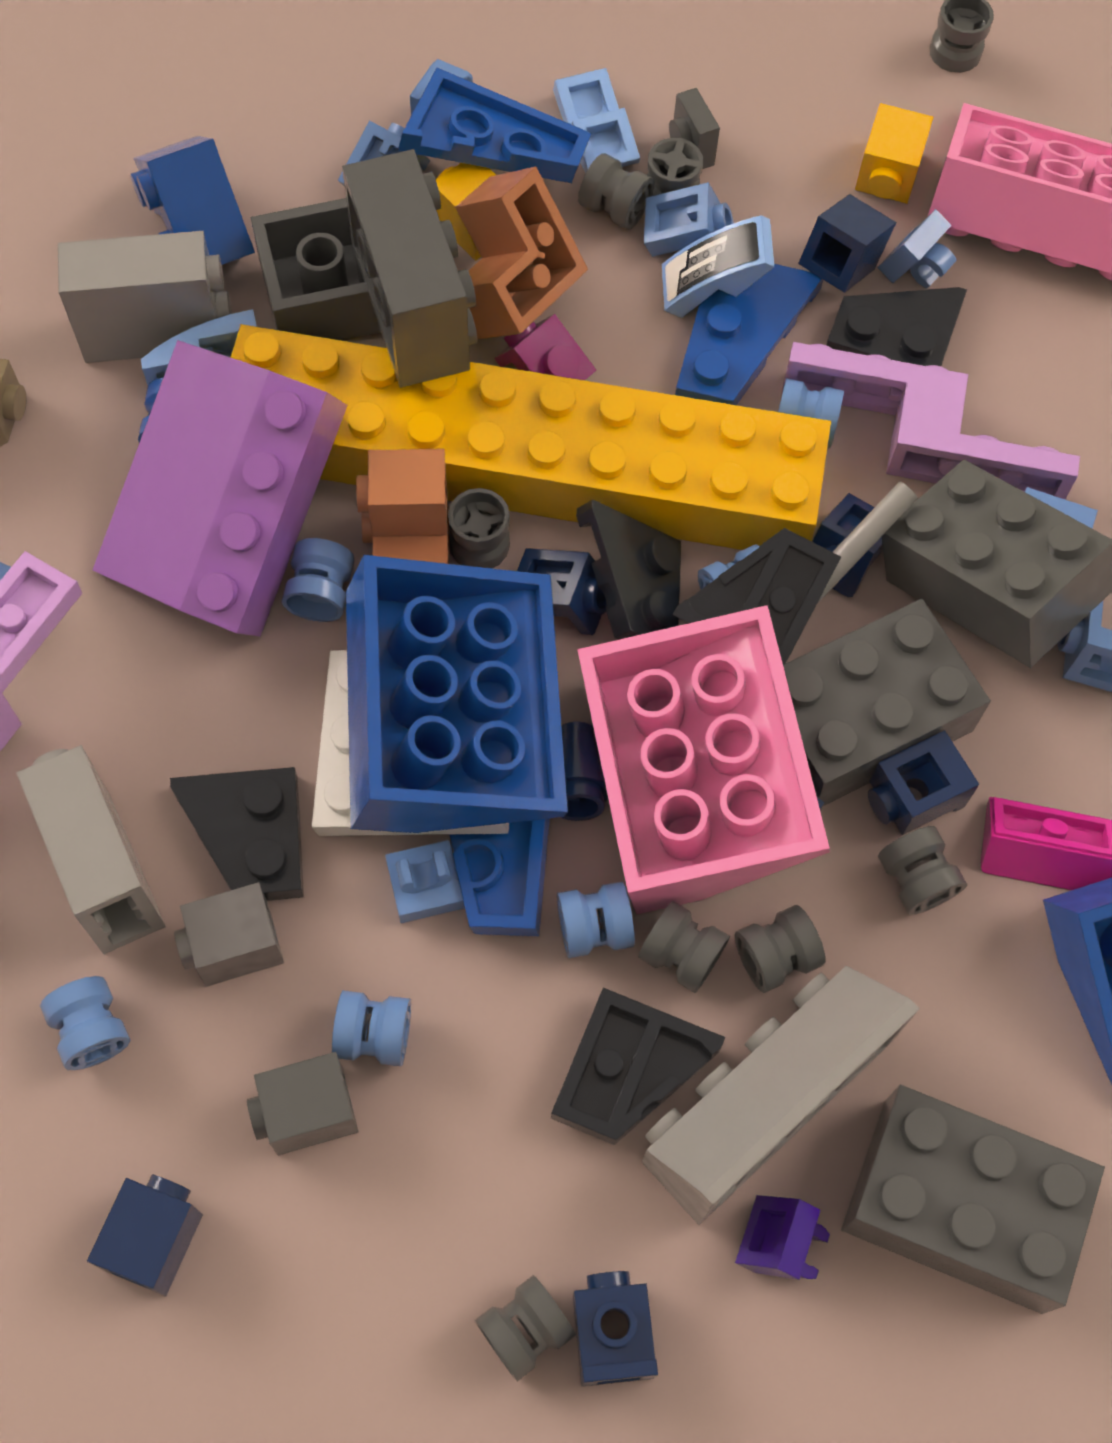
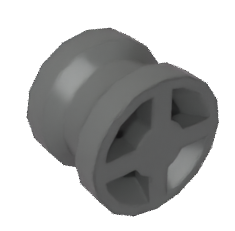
[647,138,703,196]

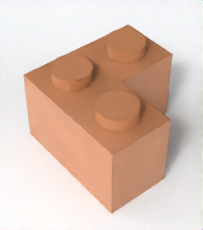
[455,167,588,339]
[356,449,449,564]

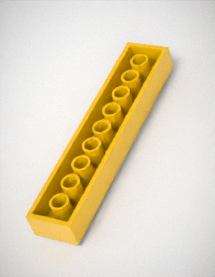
[230,324,831,550]

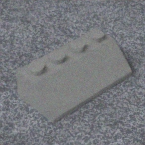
[642,966,920,1225]

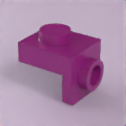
[494,314,596,380]

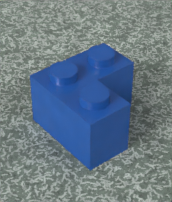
[130,136,255,265]

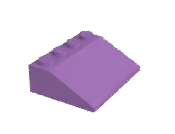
[93,340,348,637]

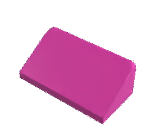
[981,797,1112,890]

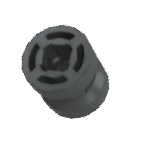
[930,0,994,73]
[578,153,655,230]
[448,488,510,568]
[878,826,967,915]
[638,901,730,993]
[734,905,826,993]
[475,1275,576,1382]

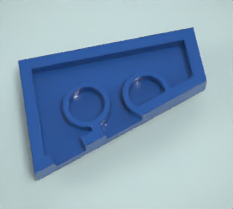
[398,67,592,183]
[675,264,823,405]
[450,819,550,937]

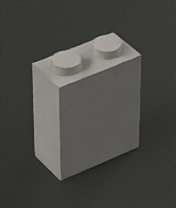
[58,231,232,363]
[16,745,166,954]

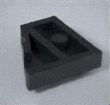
[826,287,967,366]
[576,500,681,640]
[673,528,841,665]
[170,767,304,901]
[551,987,725,1145]

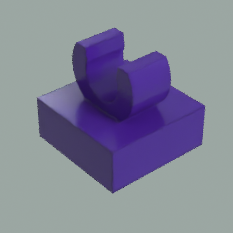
[735,1195,830,1280]

